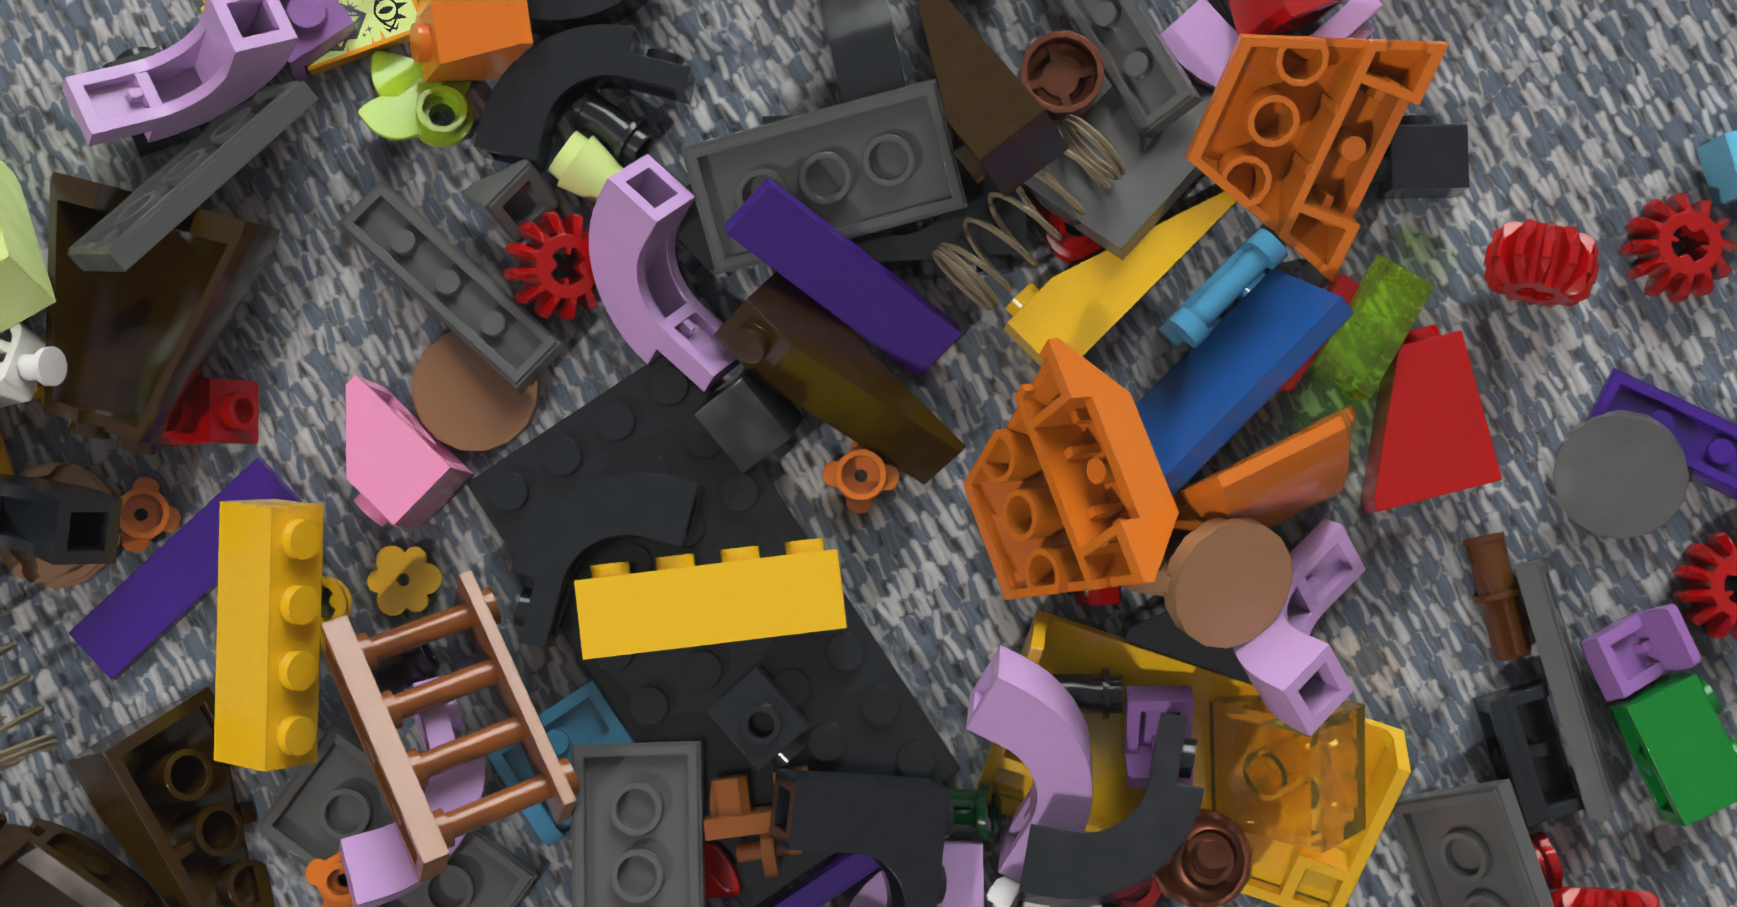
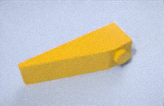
[1003,191,1237,367]

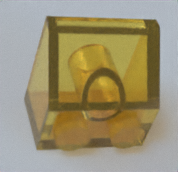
[1209,695,1366,853]

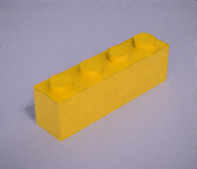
[214,499,324,772]
[574,538,847,660]

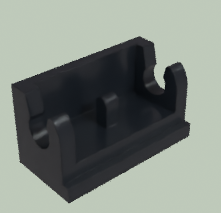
[1472,679,1584,828]

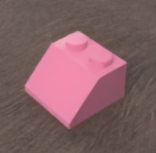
[346,375,474,528]

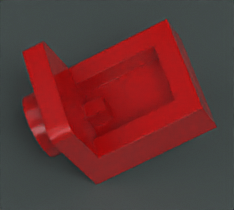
[158,378,259,447]

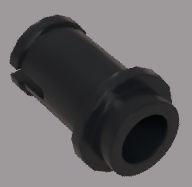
[570,89,655,163]
[371,644,440,695]
[1049,668,1123,720]

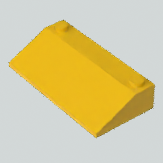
[976,609,1411,907]

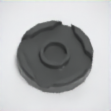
[1553,410,1689,539]

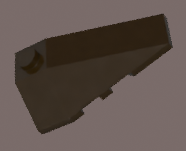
[67,686,275,907]

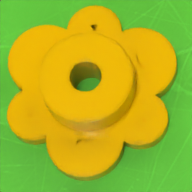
[367,546,443,616]

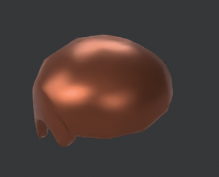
[1154,808,1253,907]

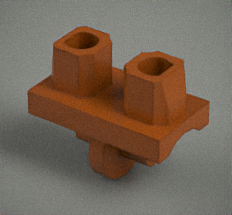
[703,766,809,878]

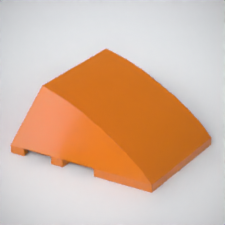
[1185,34,1449,282]
[964,338,1179,600]
[1171,404,1358,540]

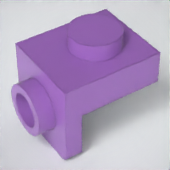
[278,0,357,82]
[1579,604,1701,701]
[1122,686,1194,789]

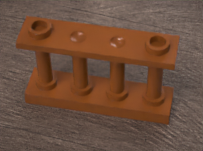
[320,570,580,882]

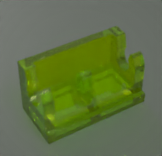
[1311,254,1435,403]

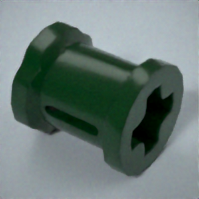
[937,782,1002,842]

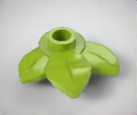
[358,51,474,148]

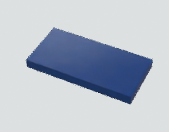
[1136,269,1354,496]

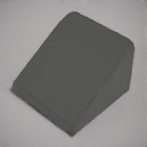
[462,159,561,243]

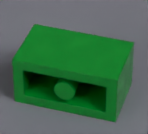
[1606,672,1737,827]

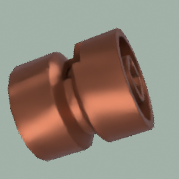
[1017,31,1104,131]

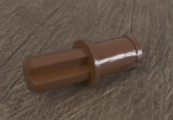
[1462,531,1532,661]

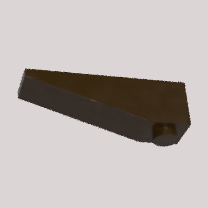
[916,0,1069,197]
[713,271,966,485]

